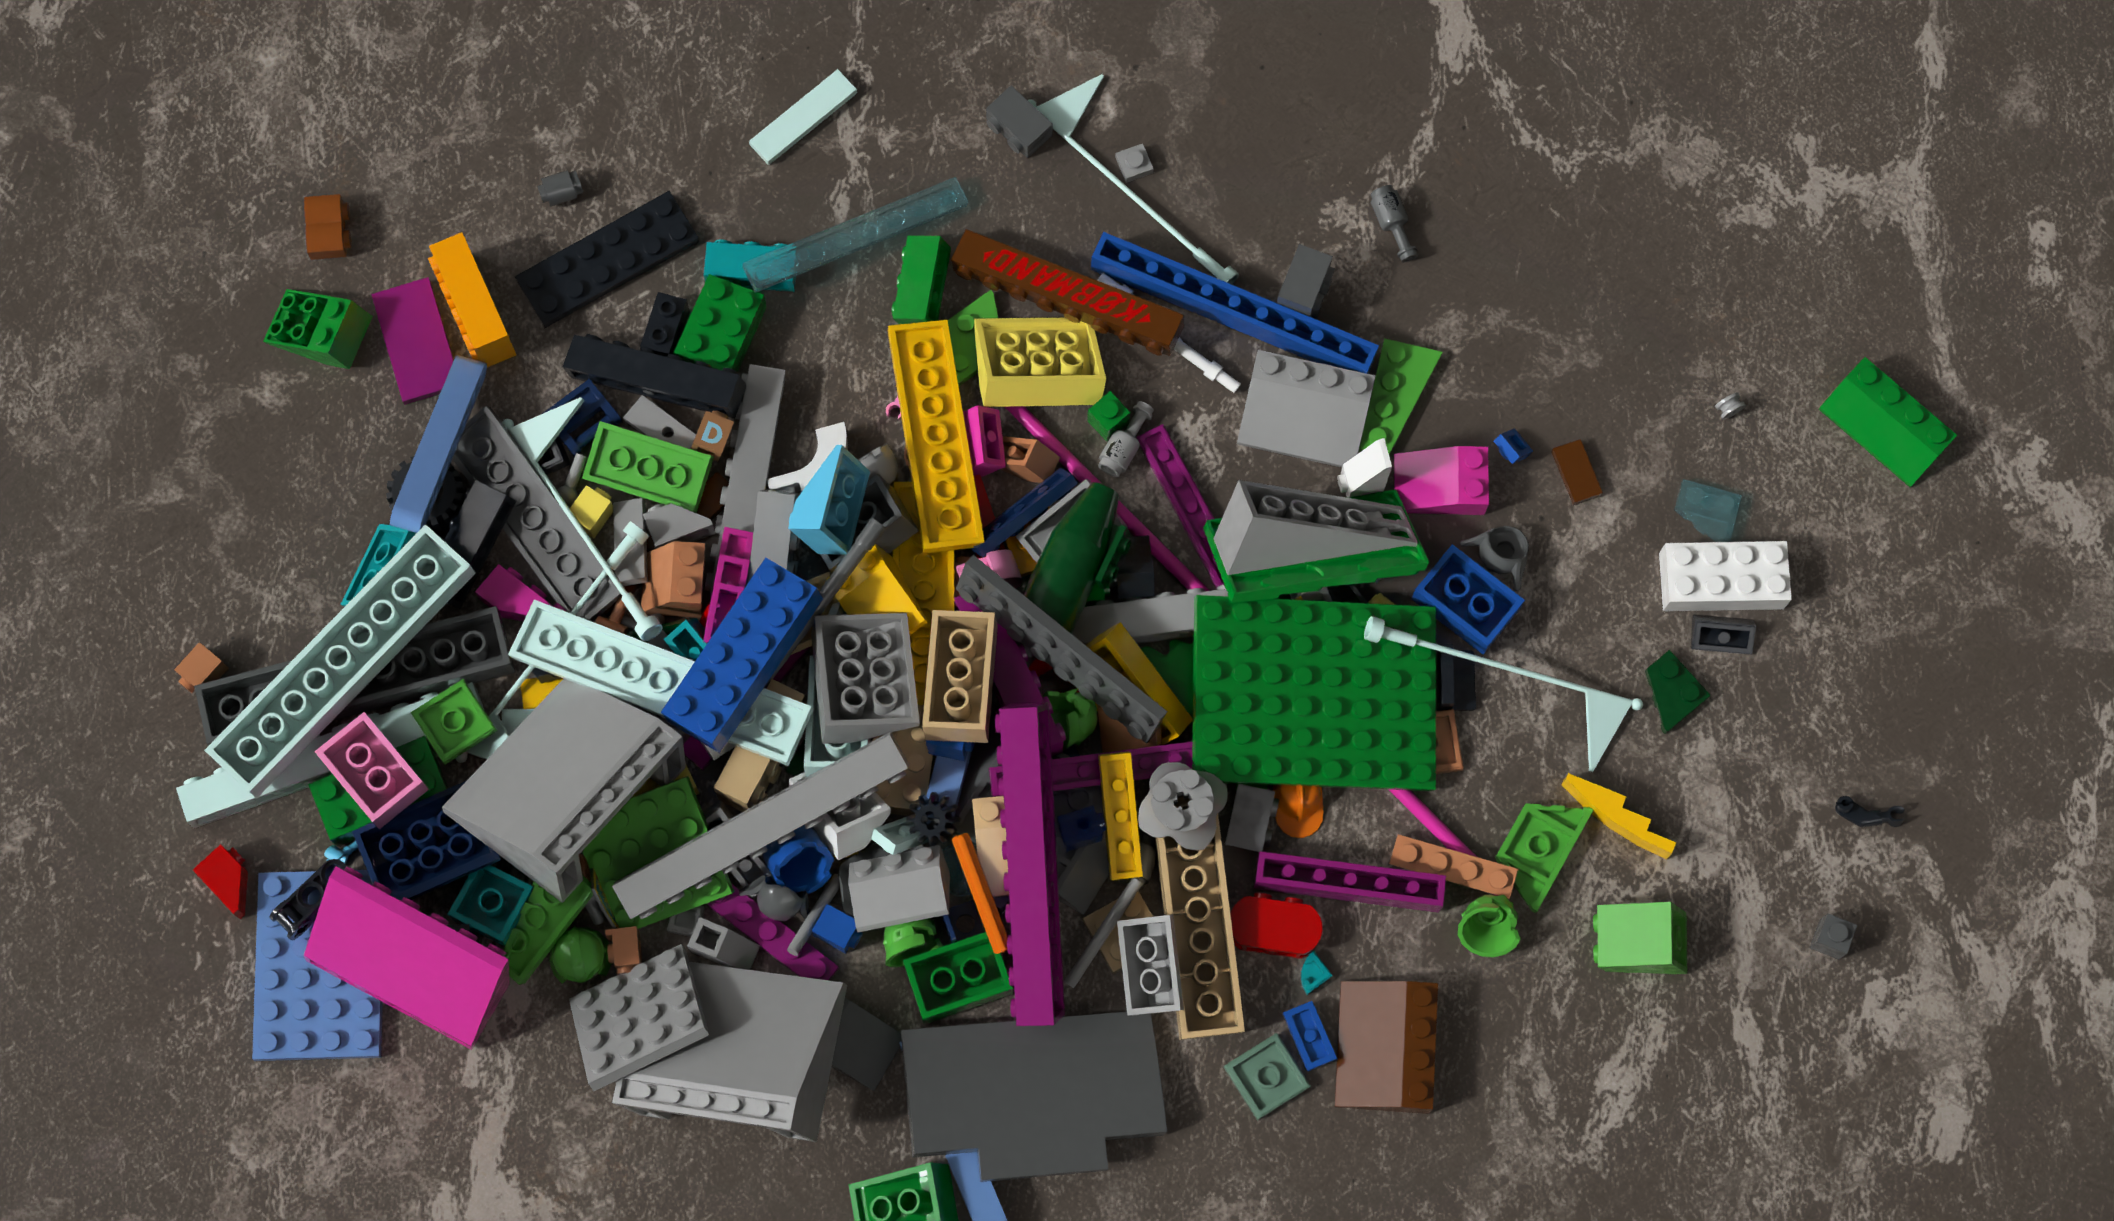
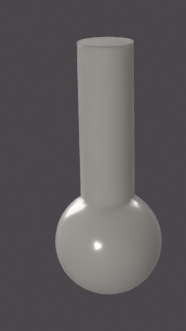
[557,453,587,509]

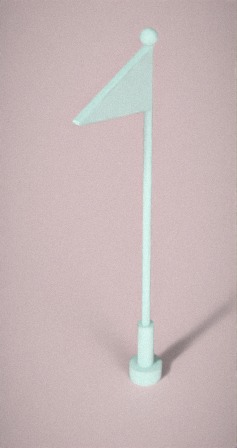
[1028,74,1239,285]
[502,397,662,641]
[455,521,649,763]
[1364,616,1643,772]

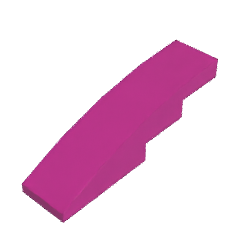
[703,527,753,643]

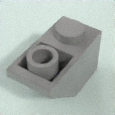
[687,917,760,970]

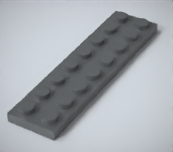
[452,406,622,622]
[956,555,1168,744]

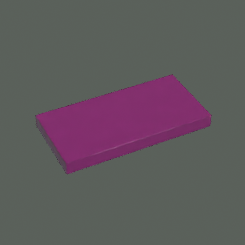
[371,277,454,405]

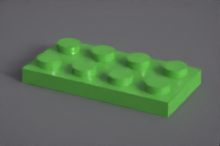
[582,421,714,513]

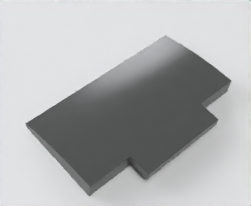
[901,1012,1167,1182]

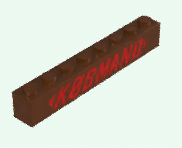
[951,229,1185,356]

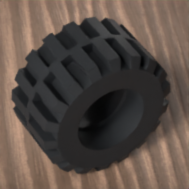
[386,456,467,535]

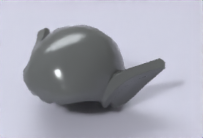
[1460,526,1529,591]
[739,875,810,921]

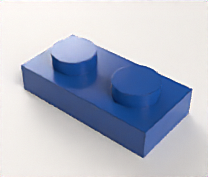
[1283,1001,1337,1072]

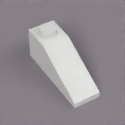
[1337,438,1392,497]

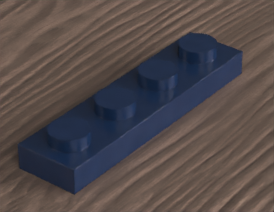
[971,468,1078,557]

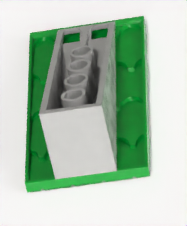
[1203,480,1429,603]

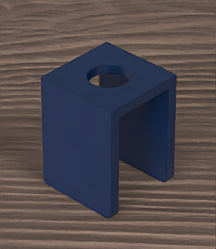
[941,900,986,943]

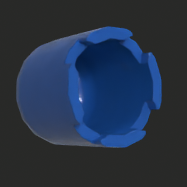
[762,825,834,894]

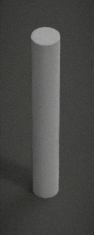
[787,874,840,956]

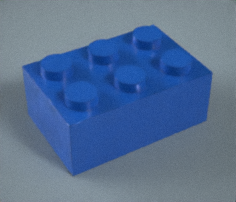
[1411,544,1525,655]

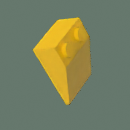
[826,544,928,635]

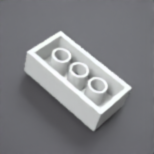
[1659,541,1792,611]

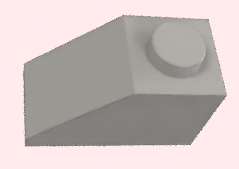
[643,503,715,548]

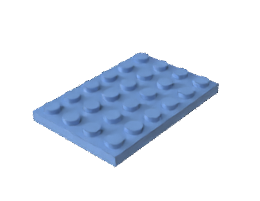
[252,870,382,1061]

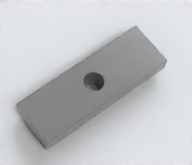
[623,395,696,449]
[613,498,648,586]

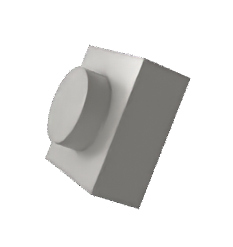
[1115,143,1154,183]

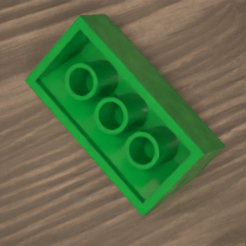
[1819,357,1957,487]

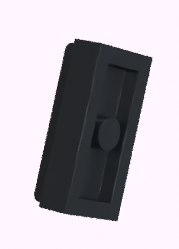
[1437,644,1476,711]

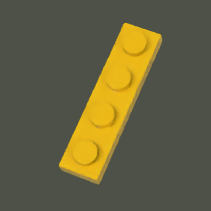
[1098,751,1143,880]

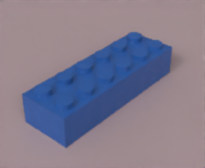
[661,557,823,754]

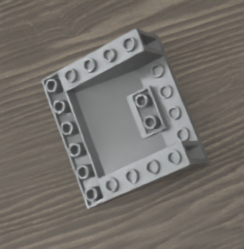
[442,678,686,903]
[612,962,847,1142]

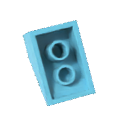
[788,445,870,555]

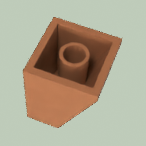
[641,541,705,618]

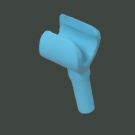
[324,841,358,864]

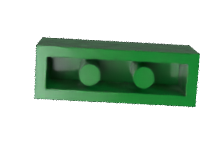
[892,235,951,324]

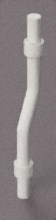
[1097,273,1241,393]

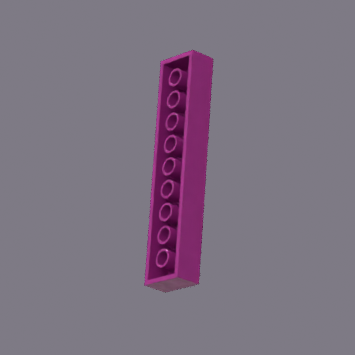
[995,702,1065,1026]

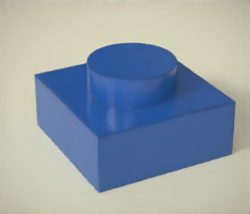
[1493,428,1533,464]

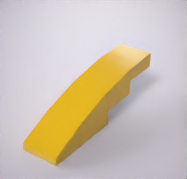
[1562,773,1676,859]

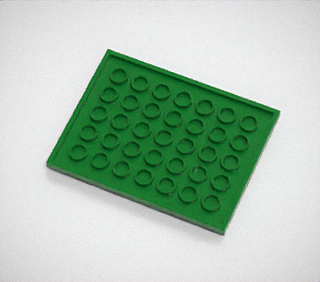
[1192,595,1436,791]

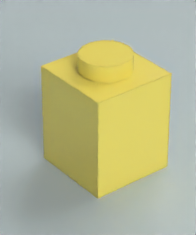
[570,485,613,539]

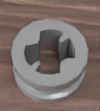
[1715,392,1746,420]

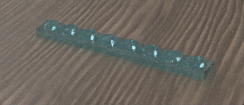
[742,177,969,293]

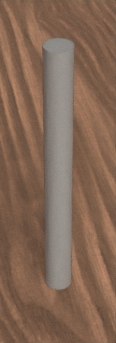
[1063,878,1143,988]

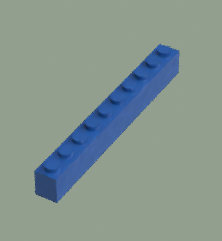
[1091,232,1379,374]

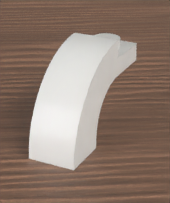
[767,422,848,493]

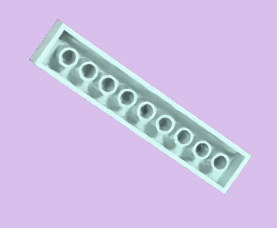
[204,524,475,798]

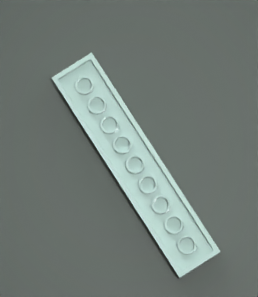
[508,600,814,766]

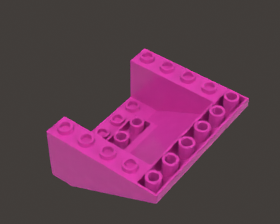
[304,866,510,1050]

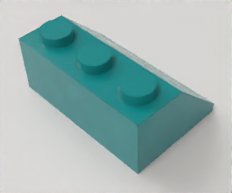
[340,524,416,607]

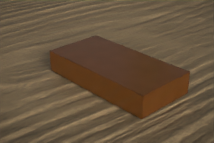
[1551,439,1603,506]

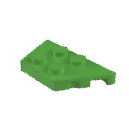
[948,290,998,386]
[1495,803,1593,913]

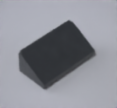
[1691,614,1756,655]

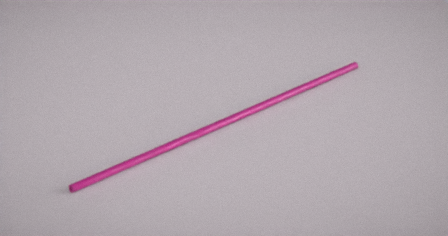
[1005,406,1498,896]

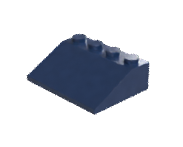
[352,780,501,901]

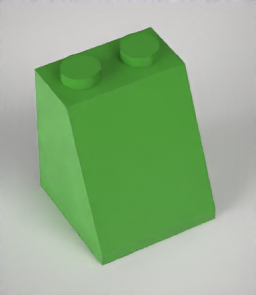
[1593,902,1687,974]

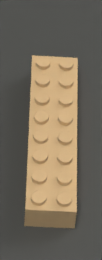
[1155,796,1245,1040]

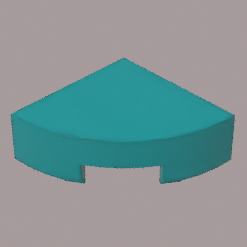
[1301,951,1333,995]

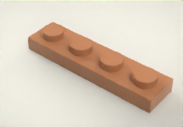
[1389,834,1518,899]

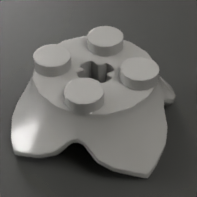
[1138,762,1227,850]

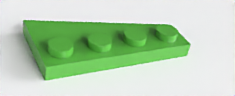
[1358,338,1442,455]
[503,875,594,985]

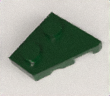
[1645,650,1710,734]

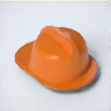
[1273,785,1324,838]

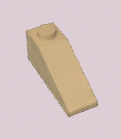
[972,796,1009,897]

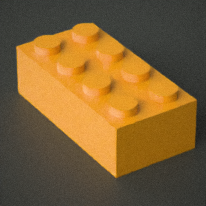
[428,232,517,368]

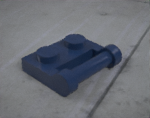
[542,379,623,457]

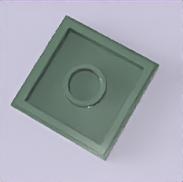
[1223,1033,1311,1121]

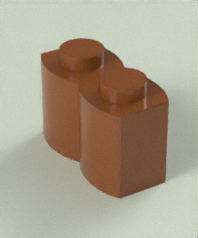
[304,194,352,260]

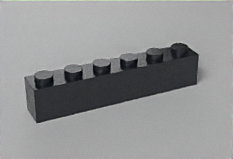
[562,334,747,419]

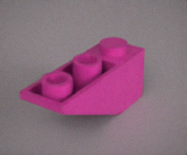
[475,564,567,621]

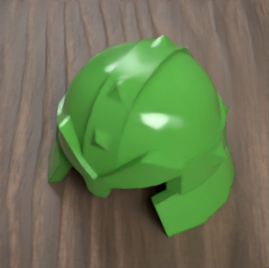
[1043,688,1097,751]
[1458,895,1520,957]
[883,918,943,968]
[549,926,612,984]

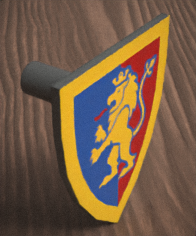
[585,868,619,929]

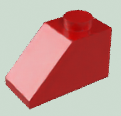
[193,844,248,919]

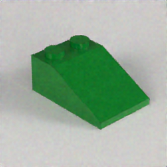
[848,1162,959,1221]

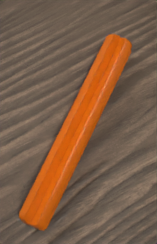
[952,833,1008,954]

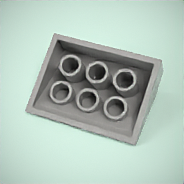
[1237,350,1375,468]
[811,613,920,744]

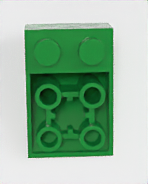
[263,289,373,369]

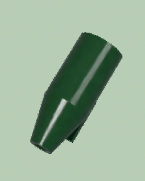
[1022,482,1132,634]

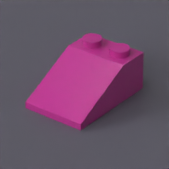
[1394,446,1489,515]

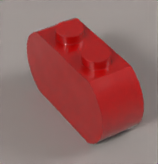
[1230,893,1322,959]

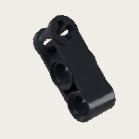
[269,859,351,940]

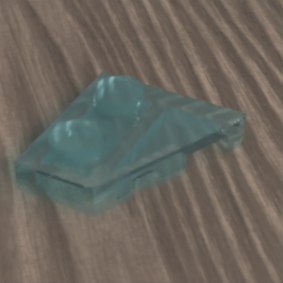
[1674,479,1742,542]

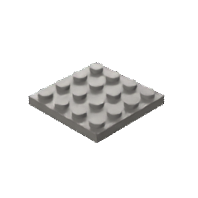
[569,944,709,1091]

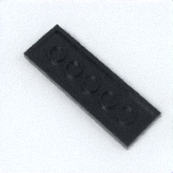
[514,191,700,328]

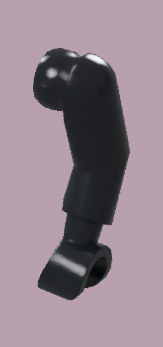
[1835,796,1905,827]

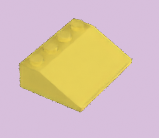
[974,317,1106,407]

